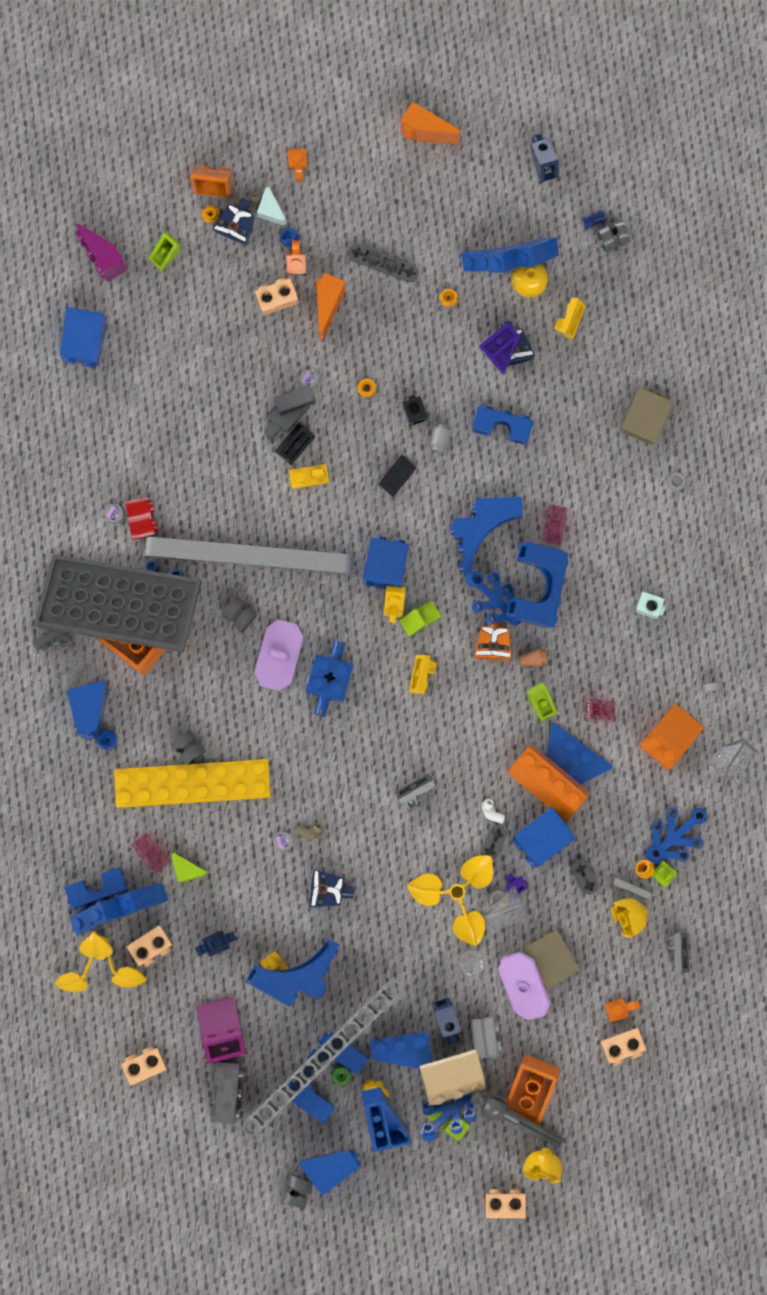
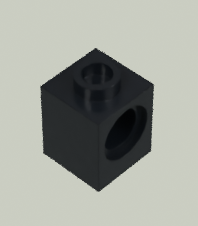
[402,395,428,426]

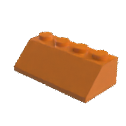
[507,744,591,822]

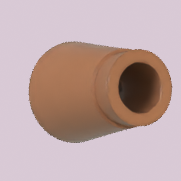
[520,648,548,667]

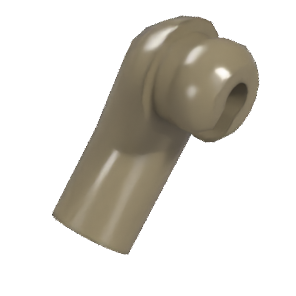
[233,194,261,211]
[295,823,324,840]

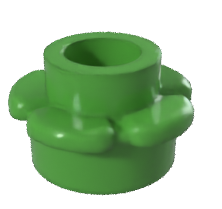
[332,1066,351,1086]

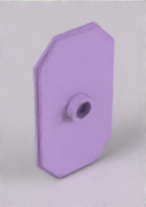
[254,619,303,691]
[498,952,551,1020]

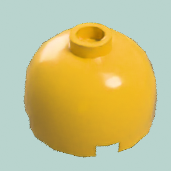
[511,264,548,298]
[611,898,648,938]
[522,1148,562,1184]

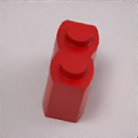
[125,497,158,541]

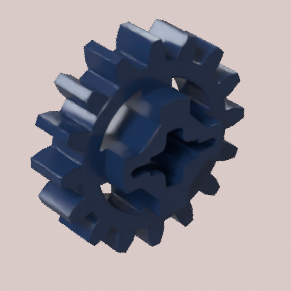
[195,930,237,957]

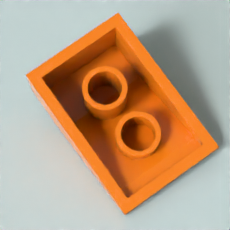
[400,102,461,145]
[190,166,234,198]
[315,273,346,341]
[96,637,166,677]
[639,703,705,771]
[506,1054,561,1125]

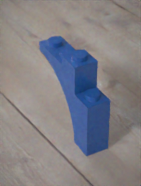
[461,237,559,273]
[450,497,523,577]
[70,882,169,935]
[245,939,339,1006]

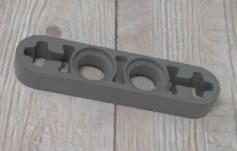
[349,244,418,282]

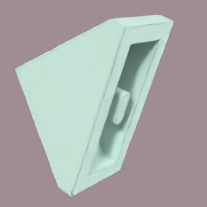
[257,187,286,225]

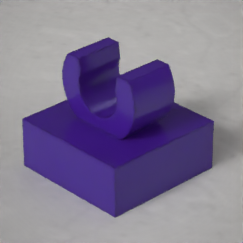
[505,873,528,899]

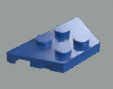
[546,722,613,785]

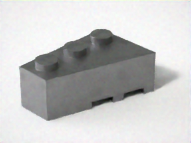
[210,1062,244,1124]

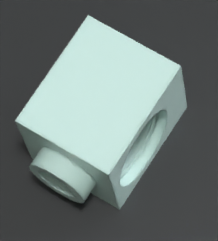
[635,592,666,619]

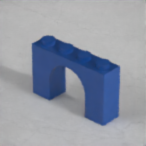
[506,542,569,628]
[285,1032,369,1124]

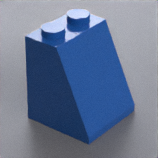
[60,307,108,368]
[363,536,409,589]
[66,680,108,741]
[513,807,576,868]
[299,1149,361,1196]

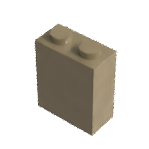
[619,387,673,446]
[522,928,580,990]

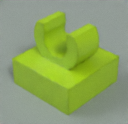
[651,861,678,888]

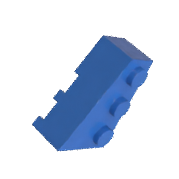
[370,1032,432,1069]
[361,1087,412,1152]

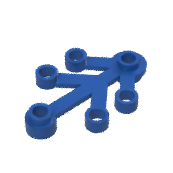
[466,571,521,625]
[646,808,707,864]
[421,1093,476,1142]

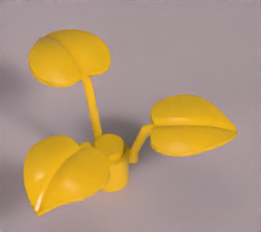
[407,855,493,946]
[55,931,147,992]

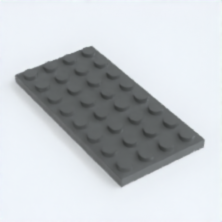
[34,554,202,653]

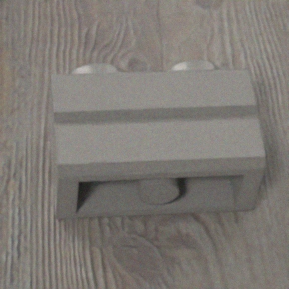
[470,1017,502,1059]

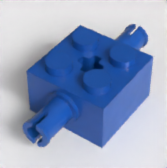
[306,640,354,717]

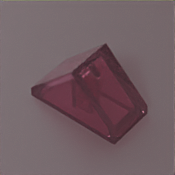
[542,504,568,545]
[585,699,615,721]
[131,832,171,874]

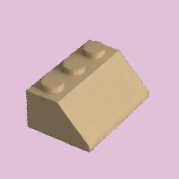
[419,1050,486,1106]

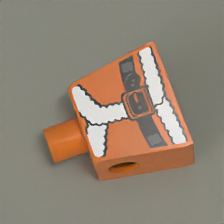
[474,617,511,661]

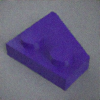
[479,322,520,375]

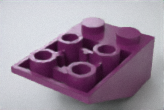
[75,224,127,282]
[196,996,247,1063]

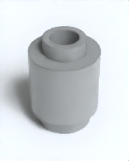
[430,424,452,454]

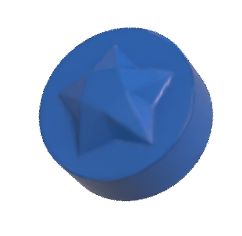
[280,228,300,247]
[97,730,118,750]

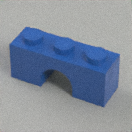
[472,405,533,445]
[64,867,128,912]

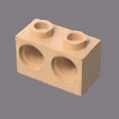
[255,278,298,316]
[127,925,173,968]
[600,1028,646,1066]
[121,1046,167,1086]
[485,1189,526,1218]

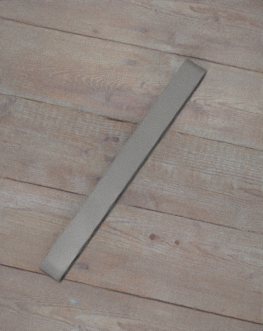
[144,537,353,575]
[243,980,403,1136]

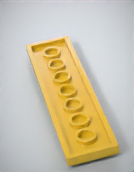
[114,759,271,808]

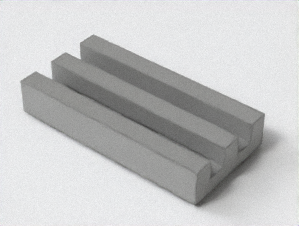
[612,878,652,900]

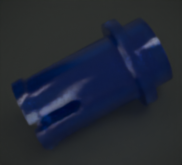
[582,210,607,230]

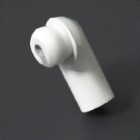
[482,799,505,824]

